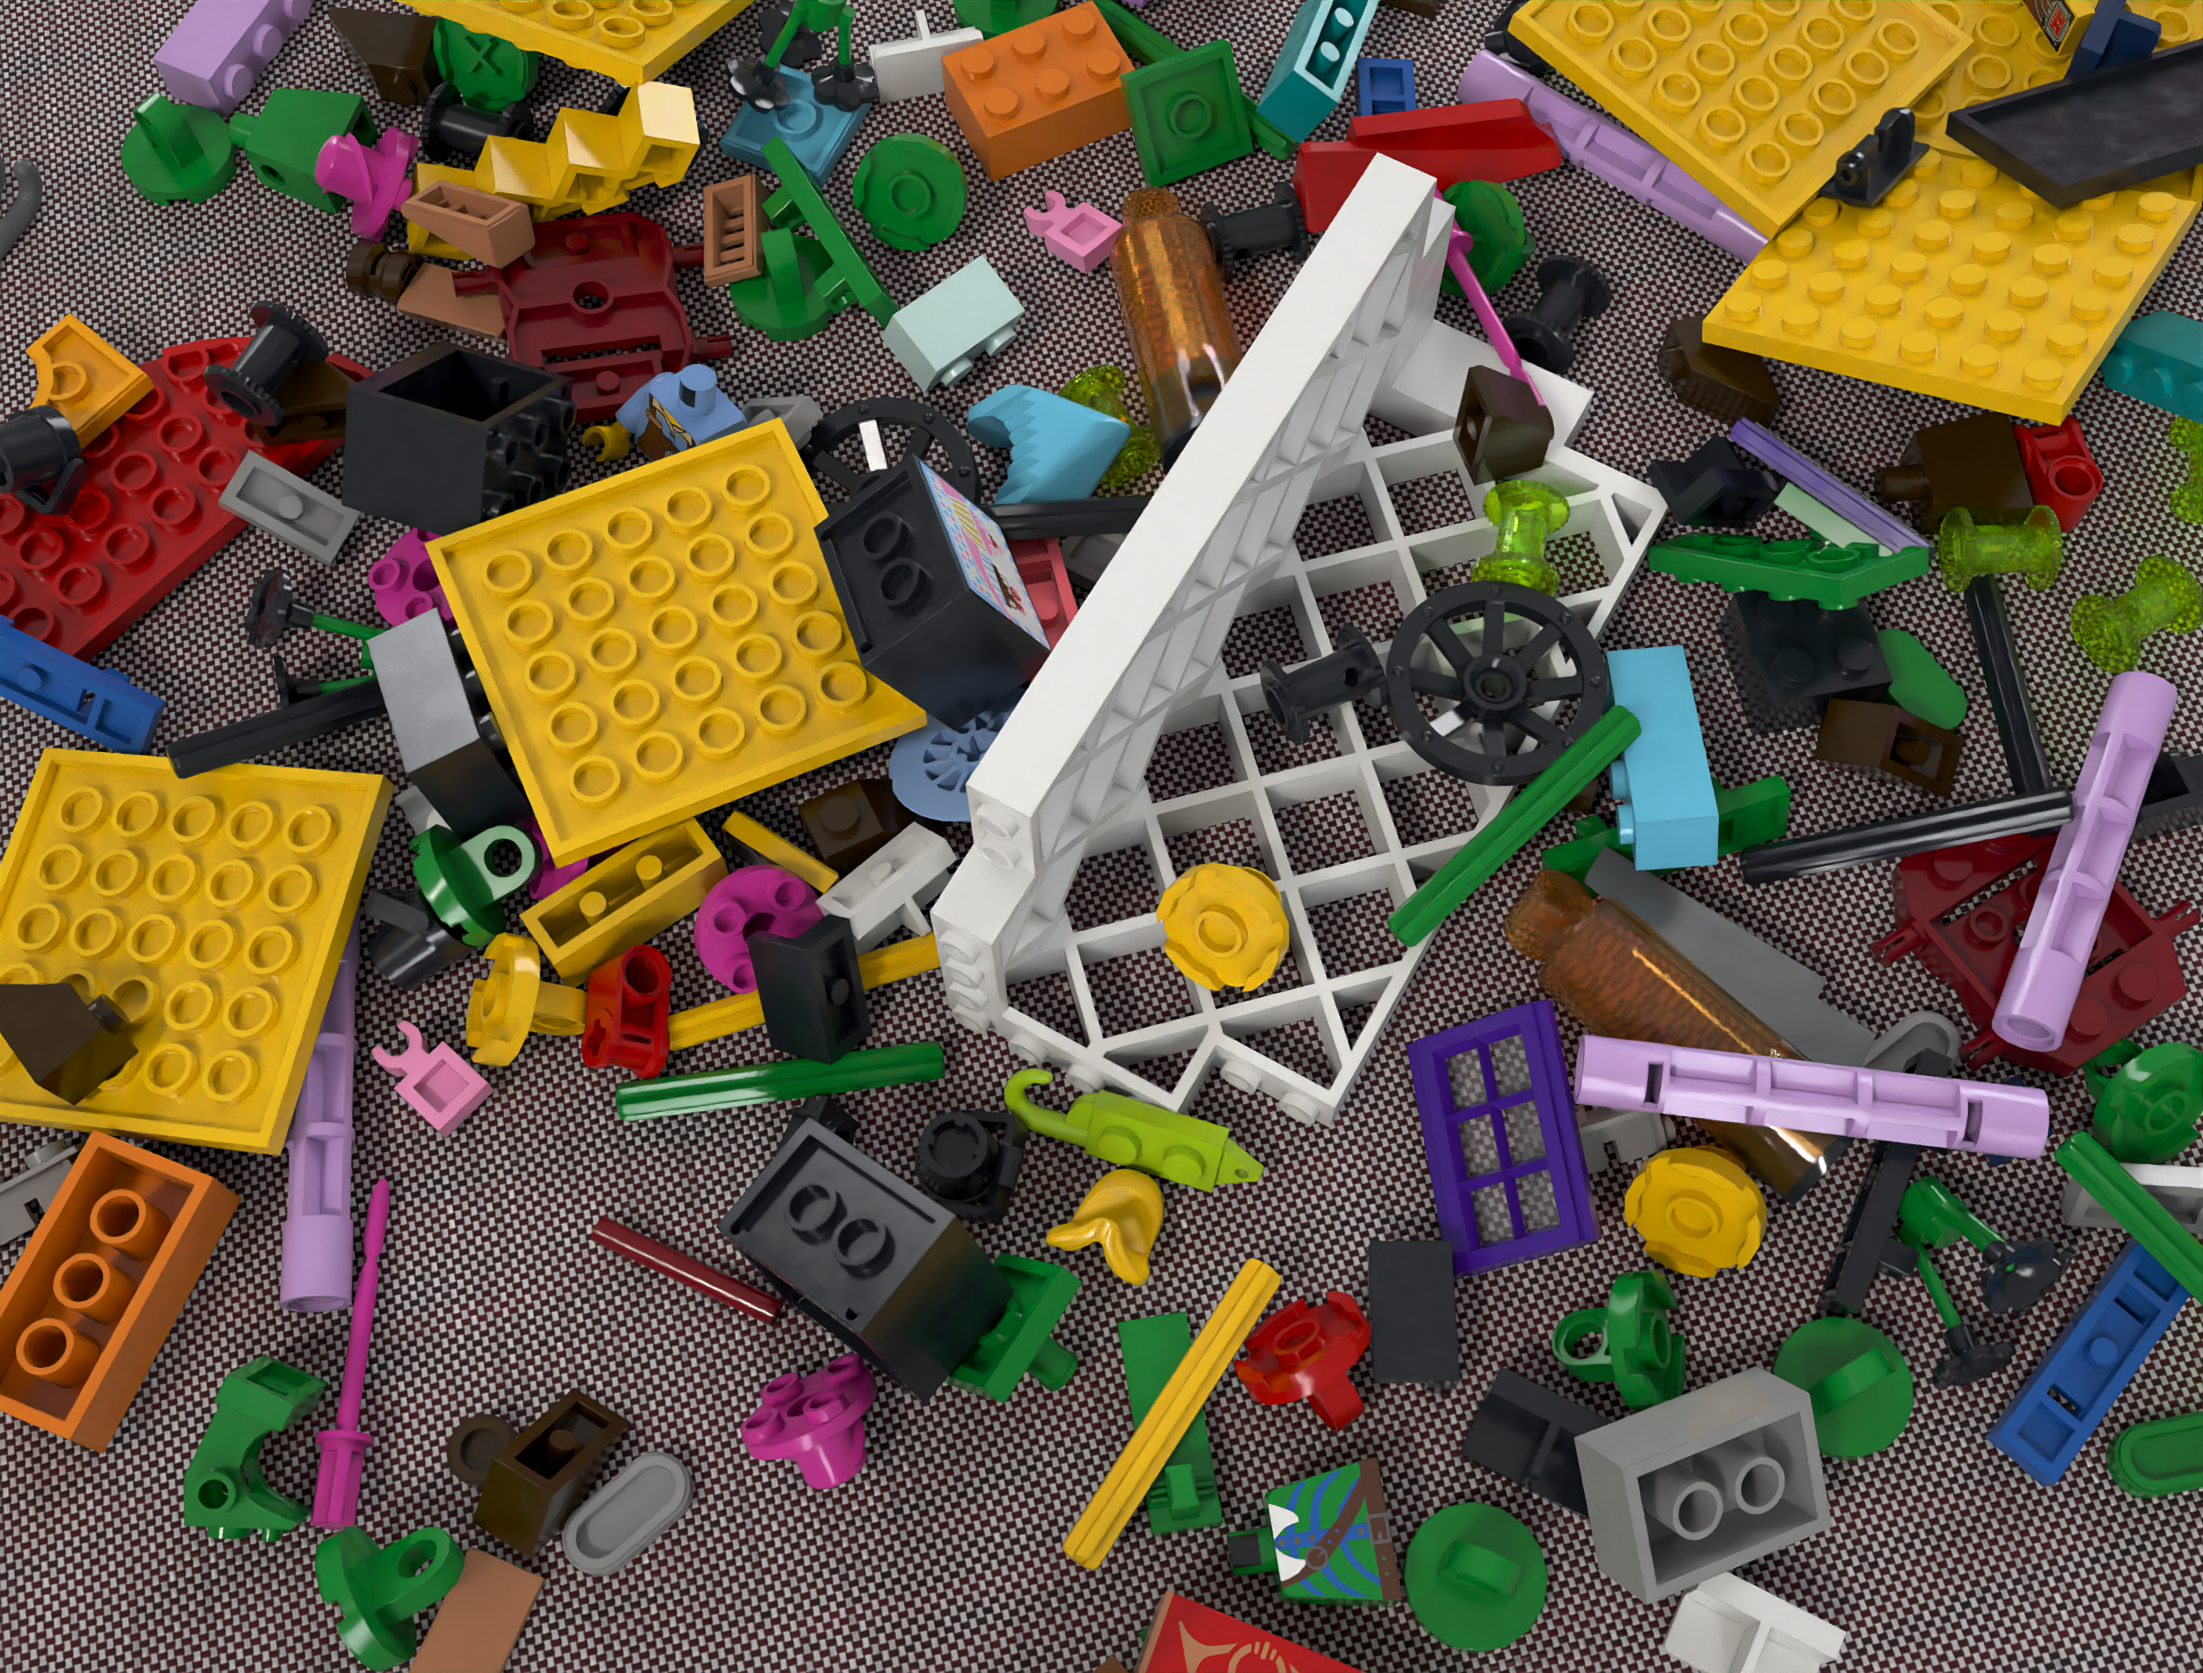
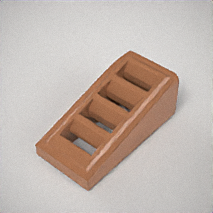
[703,173,771,288]
[400,180,535,269]

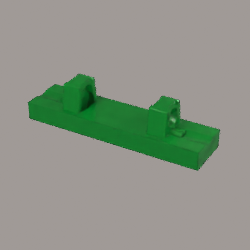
[760,135,900,330]
[1541,775,1791,912]

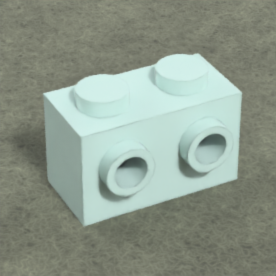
[881,255,1025,393]

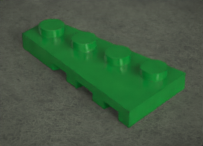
[1648,532,1929,610]

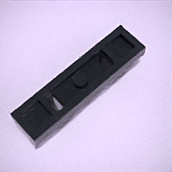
[1815,1048,1957,1318]

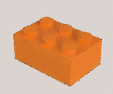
[941,0,1135,182]

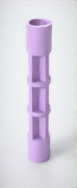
[1457,49,1770,264]
[1992,671,2178,1052]
[280,898,361,1312]
[1574,1034,2049,1160]

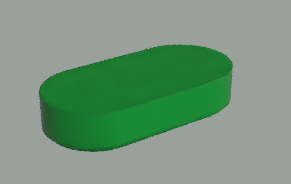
[1876,629,1967,733]
[2106,1411,2203,1499]

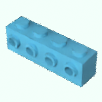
[1602,645,1719,871]

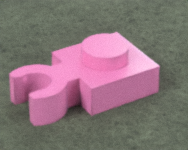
[1024,190,1126,274]
[372,1020,494,1138]

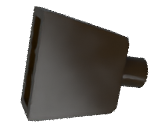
[1874,411,2034,539]

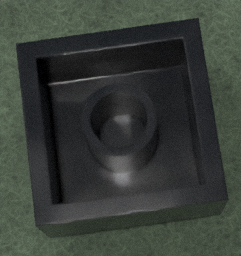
[1717,589,1893,736]

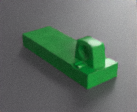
[1118,1311,1223,1538]

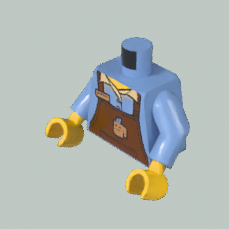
[582,364,747,462]

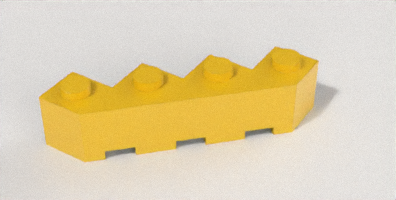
[406,79,700,261]

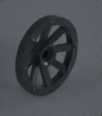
[797,397,981,516]
[1385,581,1607,786]

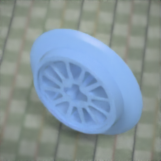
[889,687,1027,822]

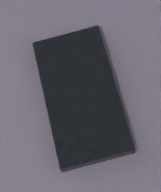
[1945,38,2203,208]

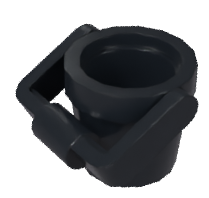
[0,405,90,516]
[363,885,476,991]
[915,1110,1028,1224]

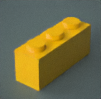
[519,816,729,988]

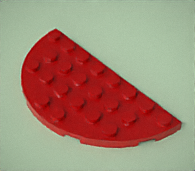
[0,337,375,712]

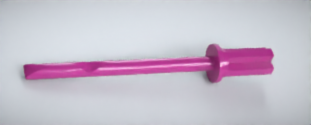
[1434,186,1548,408]
[310,1178,390,1530]

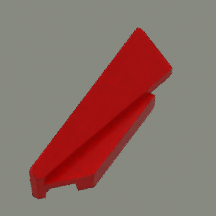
[1292,98,1562,234]

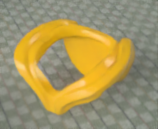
[1045,1169,1164,1286]

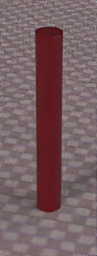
[591,1216,784,1326]

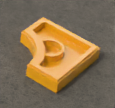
[25,313,155,449]

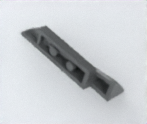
[1583,845,1877,1067]

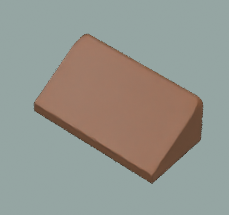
[396,262,507,345]
[408,1547,546,1673]

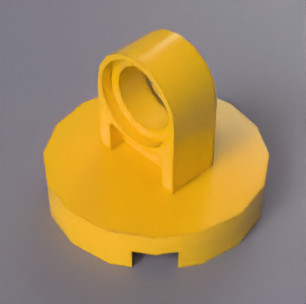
[1156,862,1289,992]
[466,932,587,1067]
[1624,1145,1767,1278]

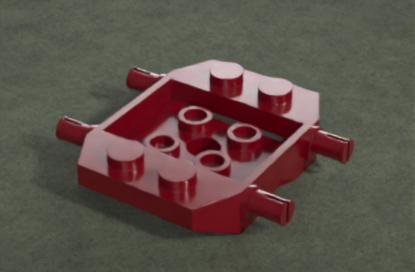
[451,211,733,424]
[1871,793,2201,1077]

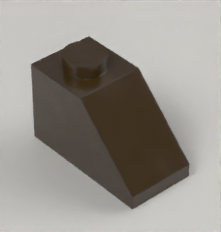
[328,7,444,106]
[1657,313,1781,432]
[249,358,356,446]
[1452,364,1554,486]
[1814,698,1965,799]
[798,779,947,881]
[0,983,140,1106]
[472,1387,631,1559]

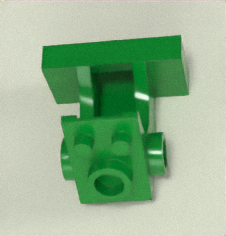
[184,1354,328,1542]

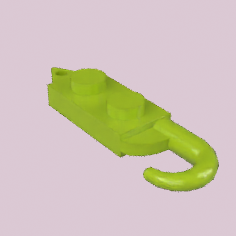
[1004,1068,1264,1193]

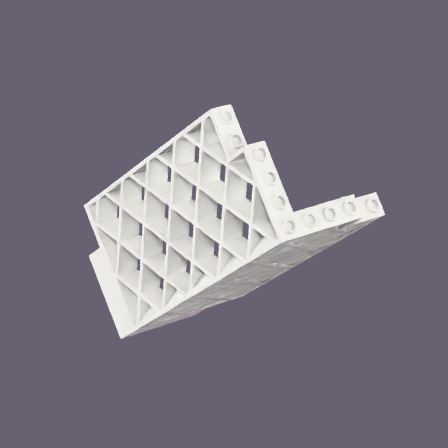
[930,152,1669,1128]

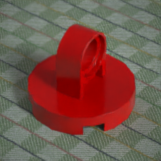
[1234,1291,1371,1433]

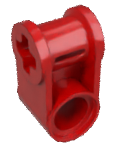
[2011,414,2103,534]
[581,945,672,1079]

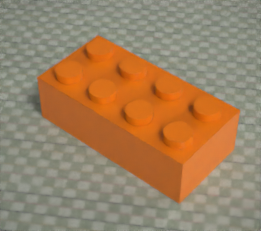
[0,1129,241,1454]

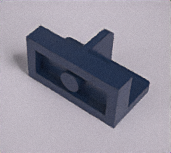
[2063,0,2161,79]

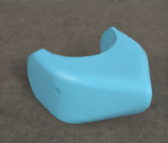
[967,384,1132,504]

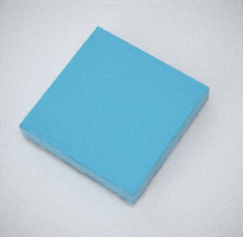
[720,64,870,190]

